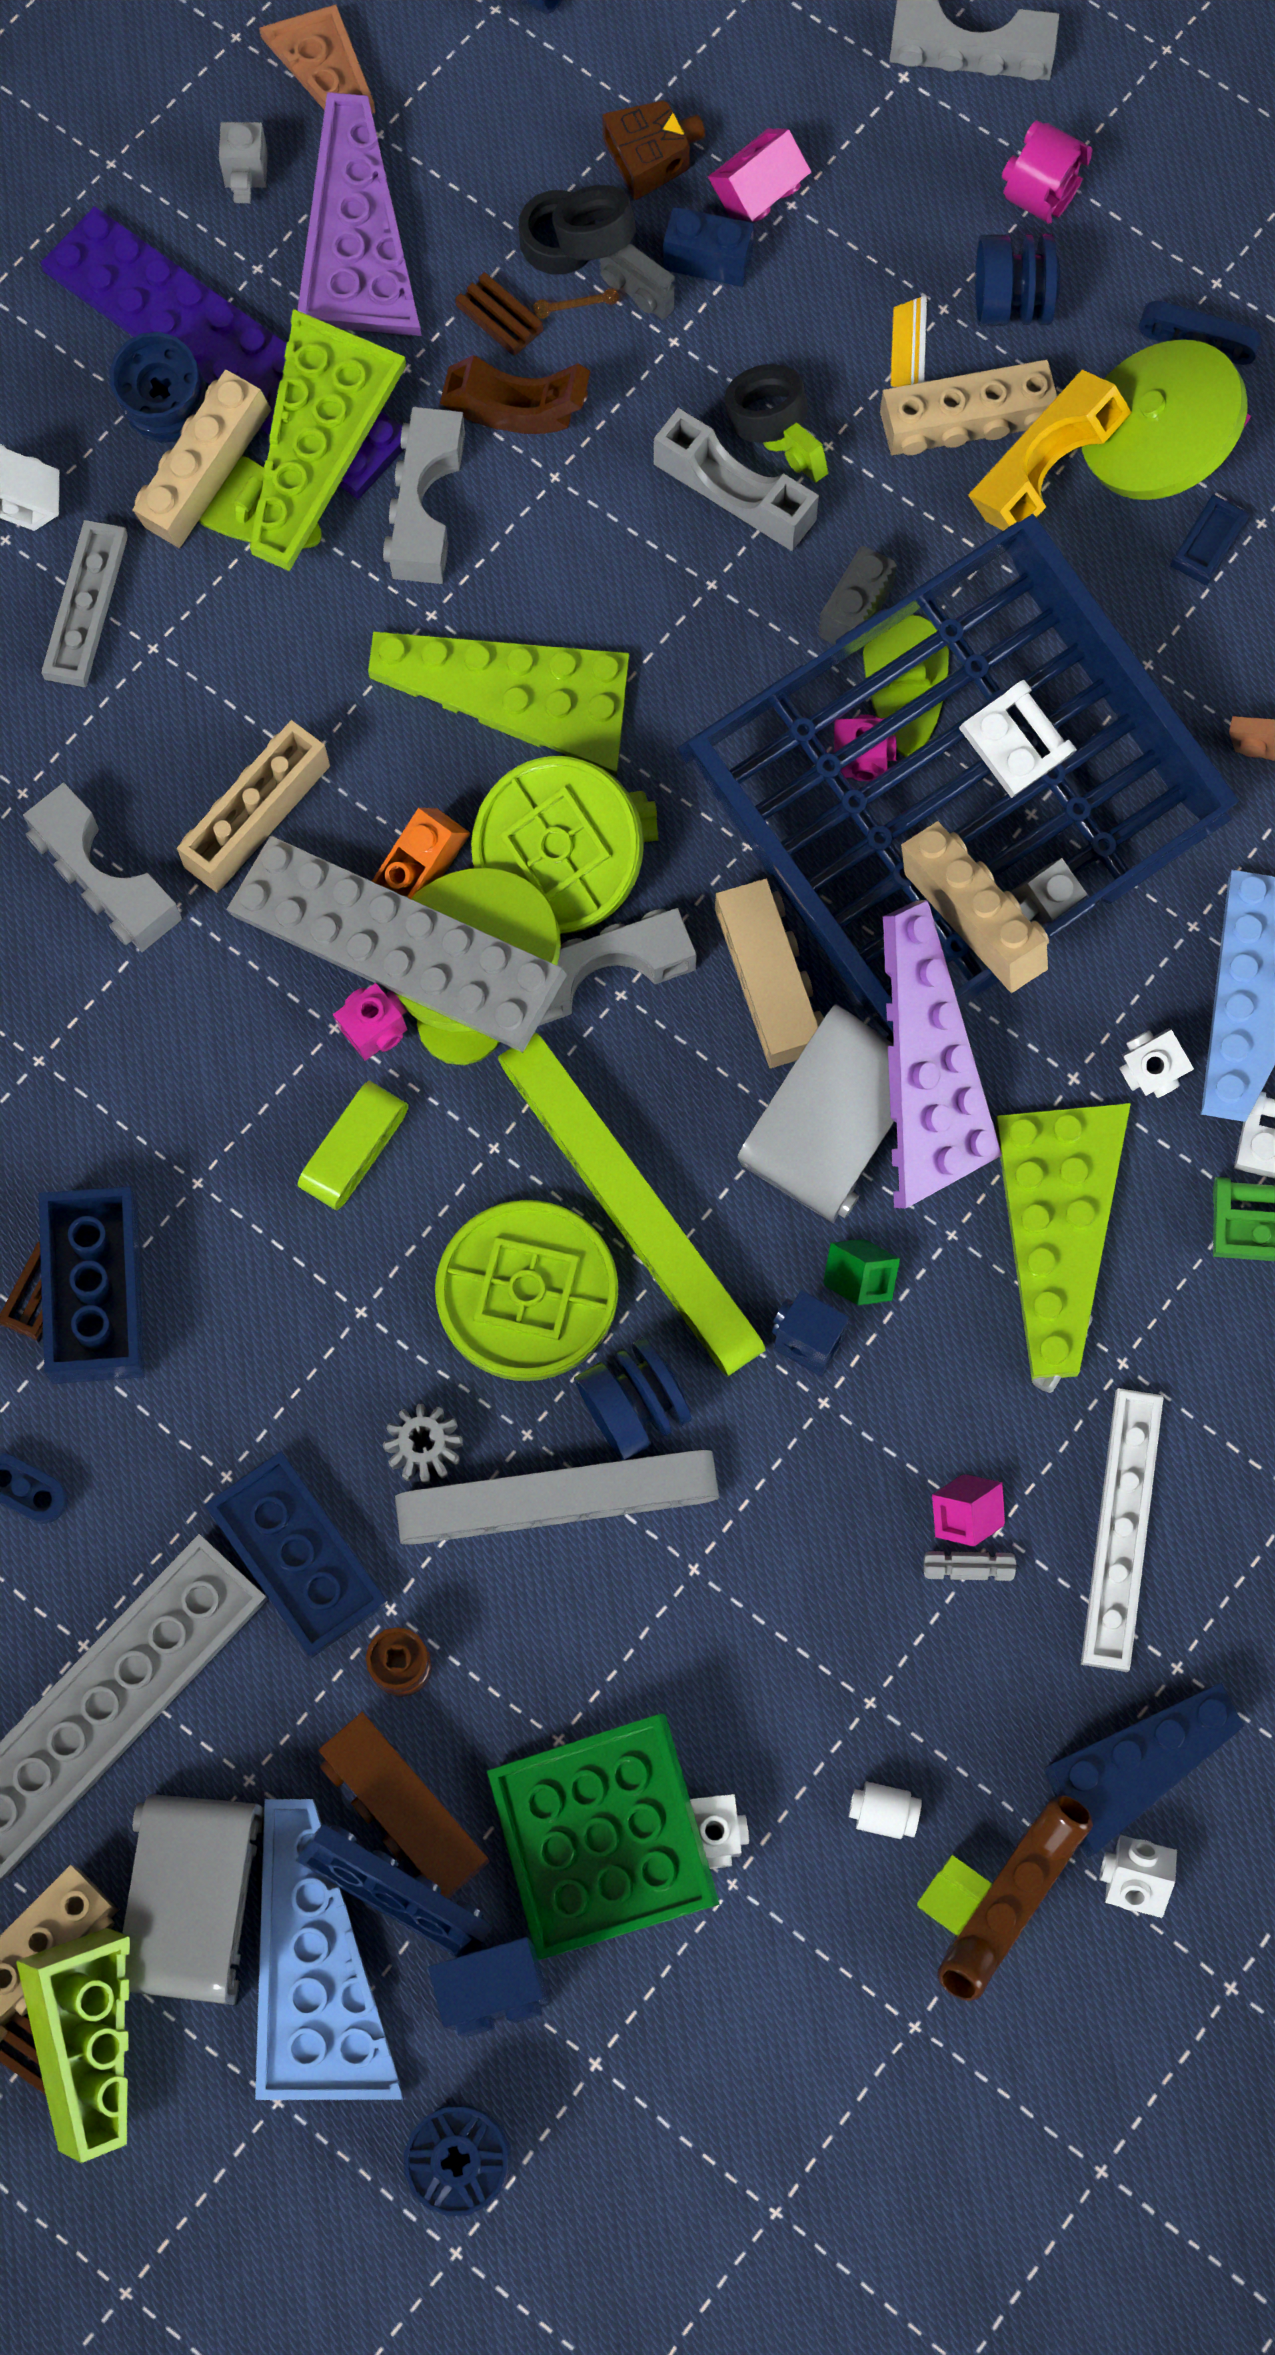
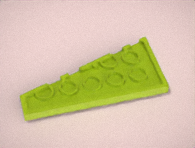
[250,309,406,571]
[368,632,629,779]
[995,1103,1131,1381]

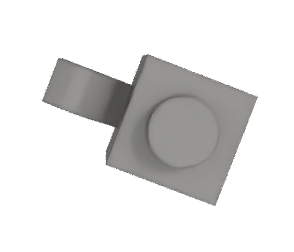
[219,122,268,203]
[1012,858,1088,925]

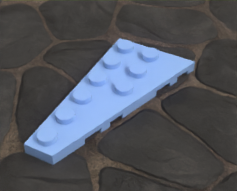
[1201,870,1275,1122]
[255,1799,404,2100]

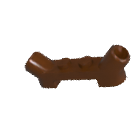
[938,1795,1093,2002]

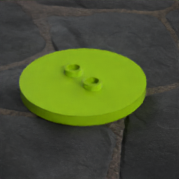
[472,756,644,934]
[394,868,561,1032]
[435,1200,618,1381]

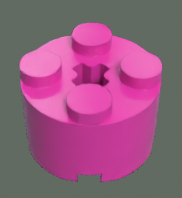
[1002,120,1092,224]

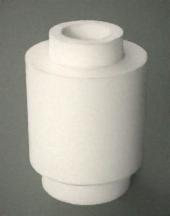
[849,1781,922,1839]

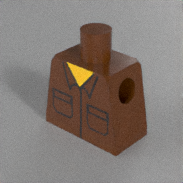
[602,101,705,200]

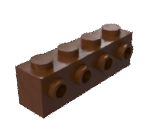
[318,1712,490,1899]

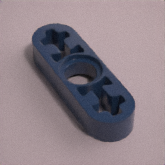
[1139,301,1261,365]

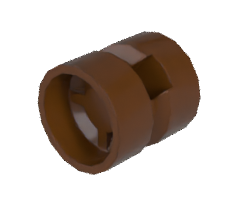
[365,1627,432,1697]

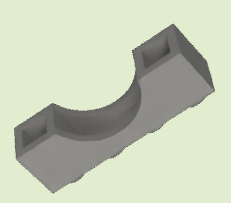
[889,0,1059,80]
[383,407,465,584]
[654,408,819,551]
[23,782,182,952]
[538,908,697,1026]

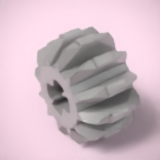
[383,1404,463,1484]

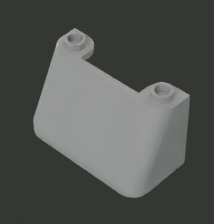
[738,1004,895,1223]
[123,1794,264,2005]

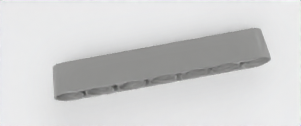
[395,1450,720,1545]

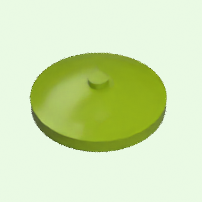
[1082,340,1248,500]

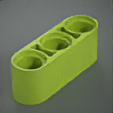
[298,1080,409,1211]

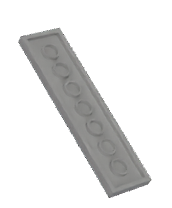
[226,835,567,1053]
[0,1534,268,1884]

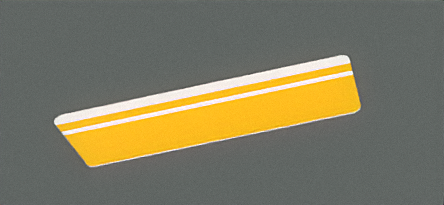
[891,296,927,387]

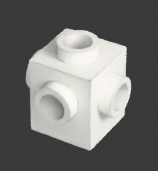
[1119,1028,1194,1098]
[690,1794,749,1869]
[1099,1835,1177,1918]

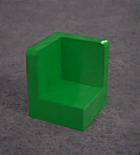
[823,1239,900,1305]

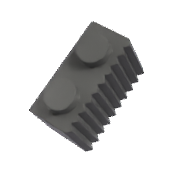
[818,546,897,652]

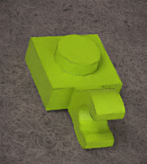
[763,422,828,483]

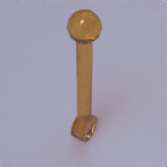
[533,288,619,319]

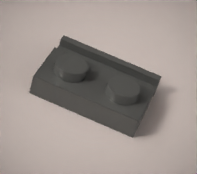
[600,243,674,321]

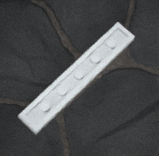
[1081,1388,1163,1672]

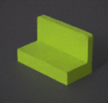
[917,1855,992,1935]

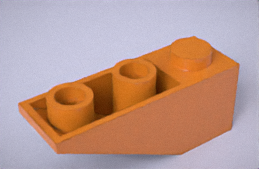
[372,808,471,899]

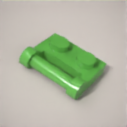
[1213,1177,1275,1261]

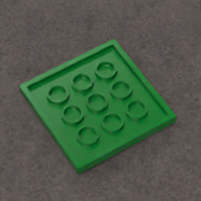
[487,1714,720,1960]

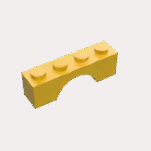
[968,370,1132,531]

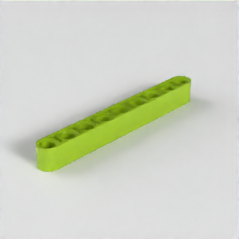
[497,1032,766,1377]

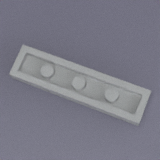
[41,520,128,687]

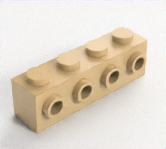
[880,360,1057,456]
[132,369,271,548]
[177,720,330,893]
[901,821,1049,993]
[715,878,823,1069]
[0,1865,119,2042]

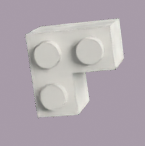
[0,444,59,531]

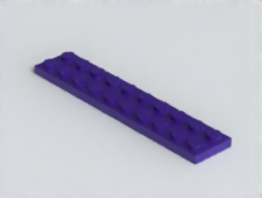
[40,206,404,500]

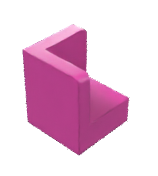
[932,1474,1005,1546]

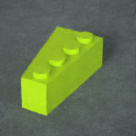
[16,1928,130,2163]

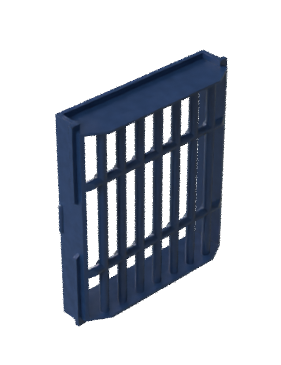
[677,514,1240,1043]

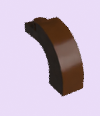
[439,355,591,434]

